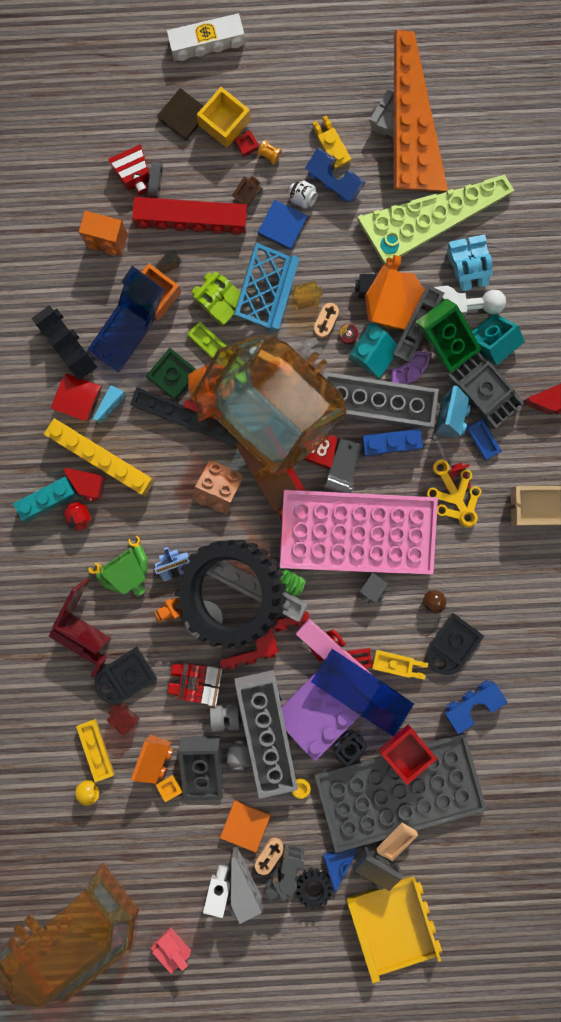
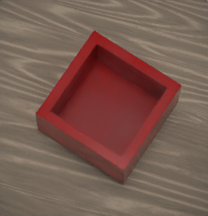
[378,724,437,785]

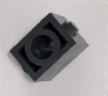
[332,729,367,767]

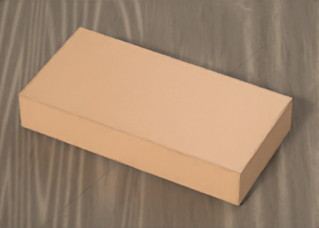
[376,823,418,861]

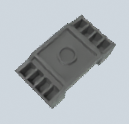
[447,352,524,429]

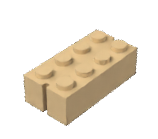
[510,486,561,527]

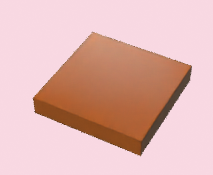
[220,799,271,852]

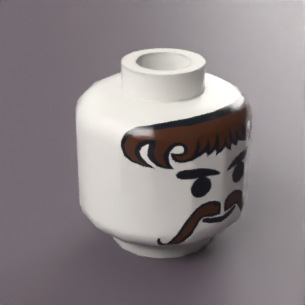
[289,180,317,209]

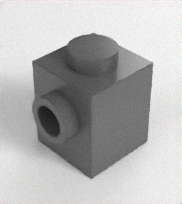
[358,573,388,604]

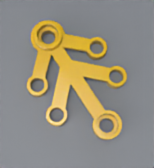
[426,460,481,527]

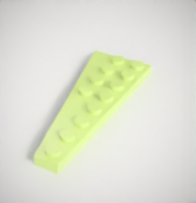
[357,175,514,265]

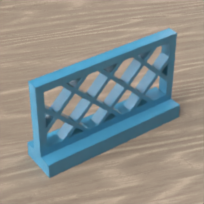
[233,243,300,332]

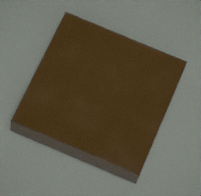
[157,88,204,141]

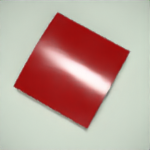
[51,373,102,421]

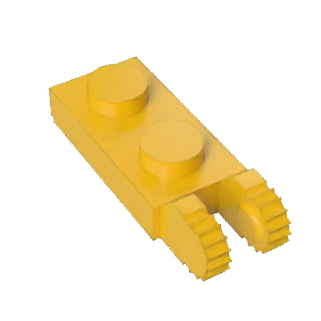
[312,116,351,170]
[372,650,428,680]

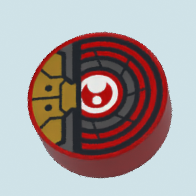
[339,324,358,344]

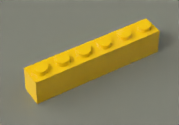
[44,418,155,497]

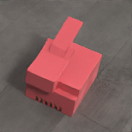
[151,927,191,974]

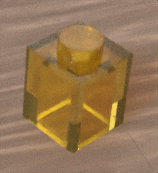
[293,281,323,309]

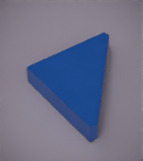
[323,847,359,892]

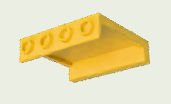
[347,876,442,983]

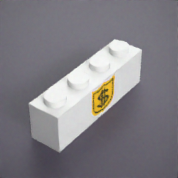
[167,13,245,61]

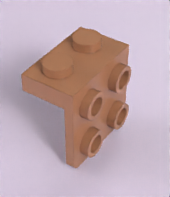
[192,461,243,515]

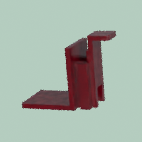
[49,578,111,678]

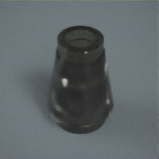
[154,250,182,274]

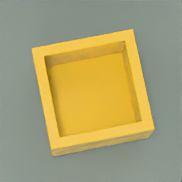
[197,87,251,148]

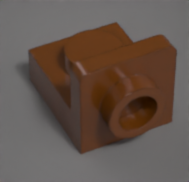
[232,176,263,207]

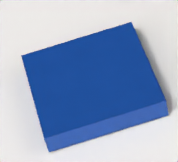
[258,200,308,250]

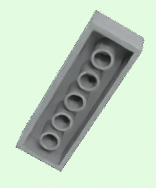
[318,372,439,431]
[235,670,298,799]

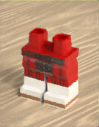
[168,662,222,707]

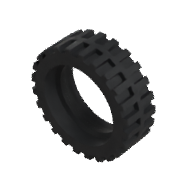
[175,540,286,649]

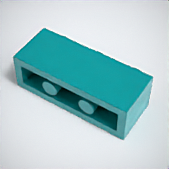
[13,477,79,522]

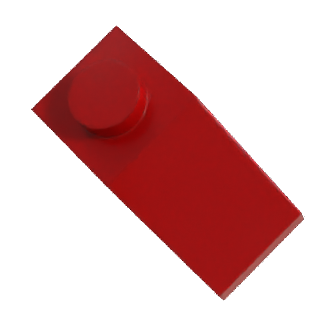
[523,384,561,415]
[64,468,106,502]

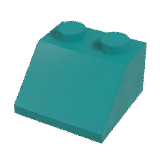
[472,314,525,366]
[348,322,397,379]

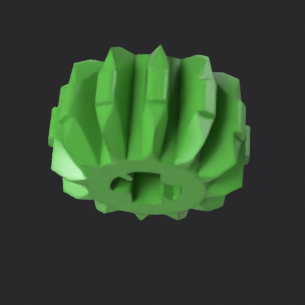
[277,568,306,597]

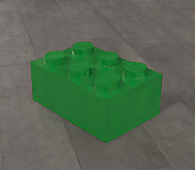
[416,299,482,372]

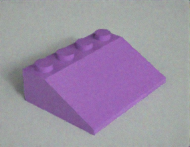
[281,661,371,761]

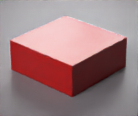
[234,130,259,158]

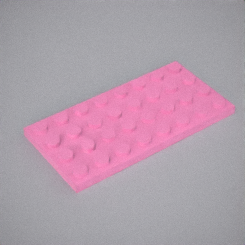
[279,490,438,574]

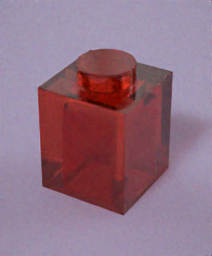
[107,703,140,736]

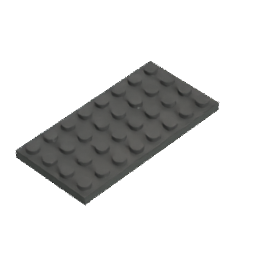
[314,732,487,853]

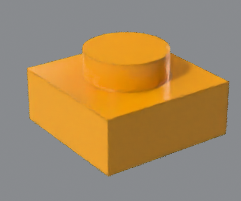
[156,774,183,802]

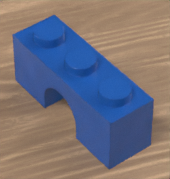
[305,148,366,203]
[361,429,423,458]
[442,680,508,734]

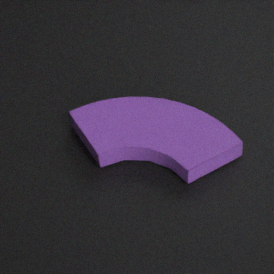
[391,351,431,385]

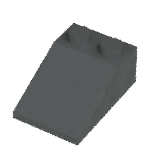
[178,736,223,800]

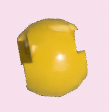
[75,780,99,806]

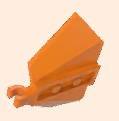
[365,255,424,330]

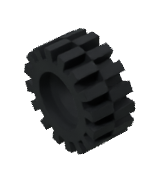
[296,868,332,910]

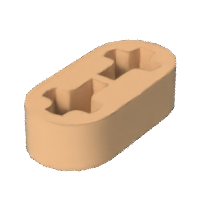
[314,303,339,339]
[255,838,283,875]

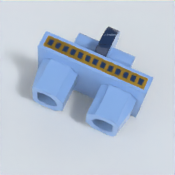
[154,547,189,581]

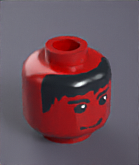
[63,502,92,532]

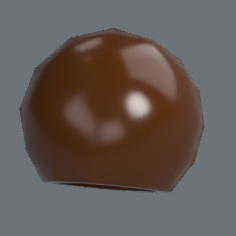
[422,590,447,614]

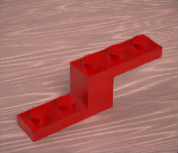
[220,611,310,670]

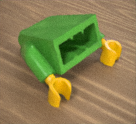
[88,536,148,597]

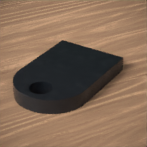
[426,613,484,675]
[95,646,158,704]

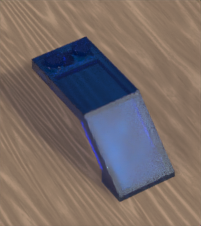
[88,266,165,372]
[311,649,414,736]

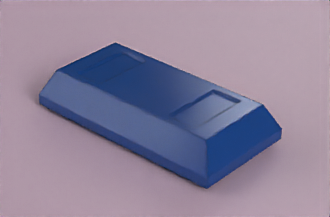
[466,419,502,461]

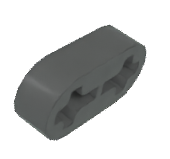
[148,162,163,198]

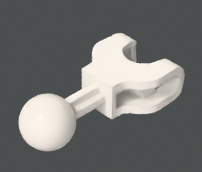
[434,286,506,317]

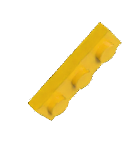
[76,719,115,782]

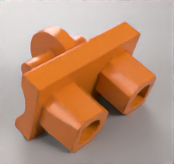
[153,598,183,623]

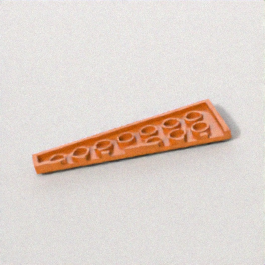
[394,30,447,193]

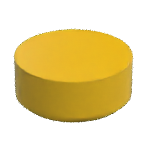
[291,778,311,799]

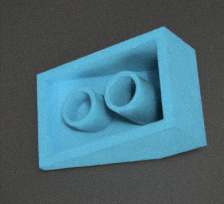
[435,386,471,439]

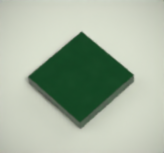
[146,348,196,401]

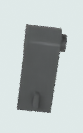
[323,438,362,493]

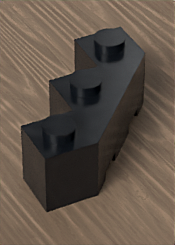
[31,305,97,381]

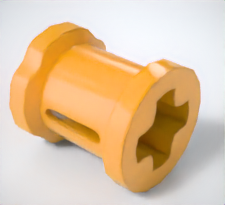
[257,140,282,165]

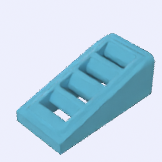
[93,386,126,424]

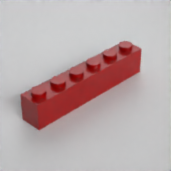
[132,197,247,235]

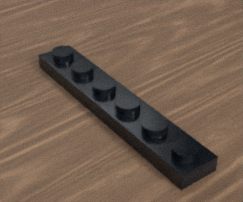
[130,387,243,447]

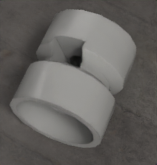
[210,704,240,732]

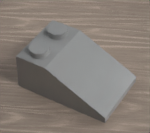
[230,845,263,924]

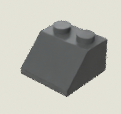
[353,845,403,891]

